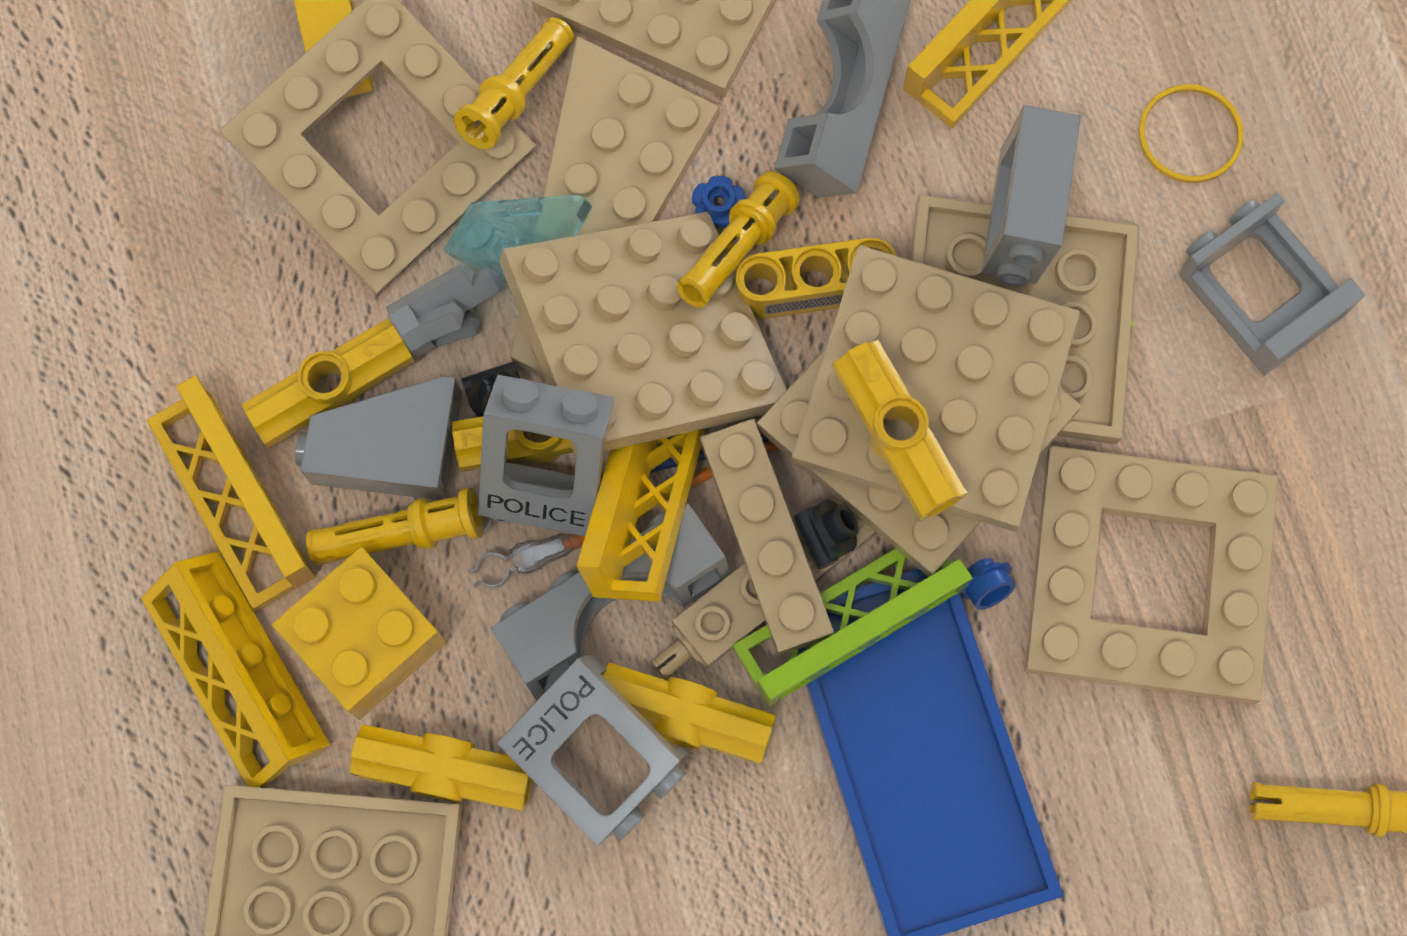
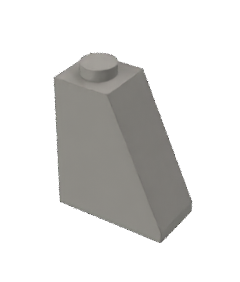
[295,376,462,500]

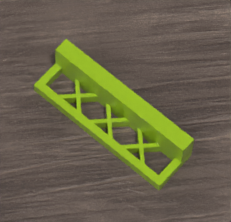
[732,549,973,708]

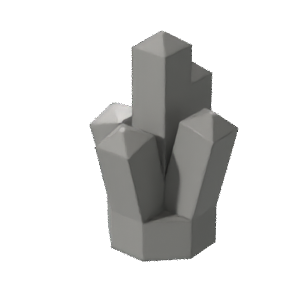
[386,264,501,358]

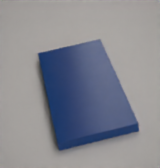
[797,569,1064,936]

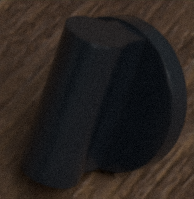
[461,361,520,417]
[793,499,859,570]

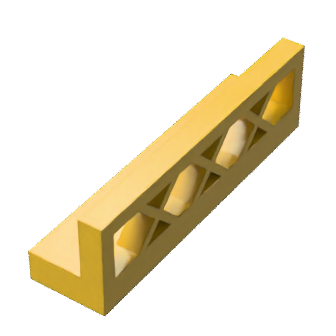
[903,0,1072,129]
[146,375,316,612]
[576,428,706,602]
[141,551,331,788]

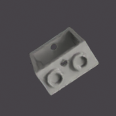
[981,105,1081,286]

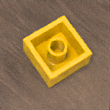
[271,546,447,720]

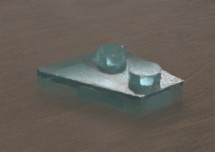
[444,195,592,283]

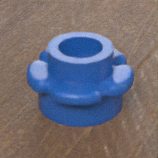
[692,176,746,229]
[962,558,1016,610]

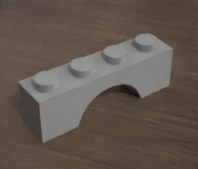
[774,0,910,198]
[491,503,730,701]

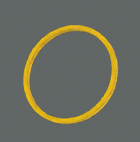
[1138,84,1244,183]

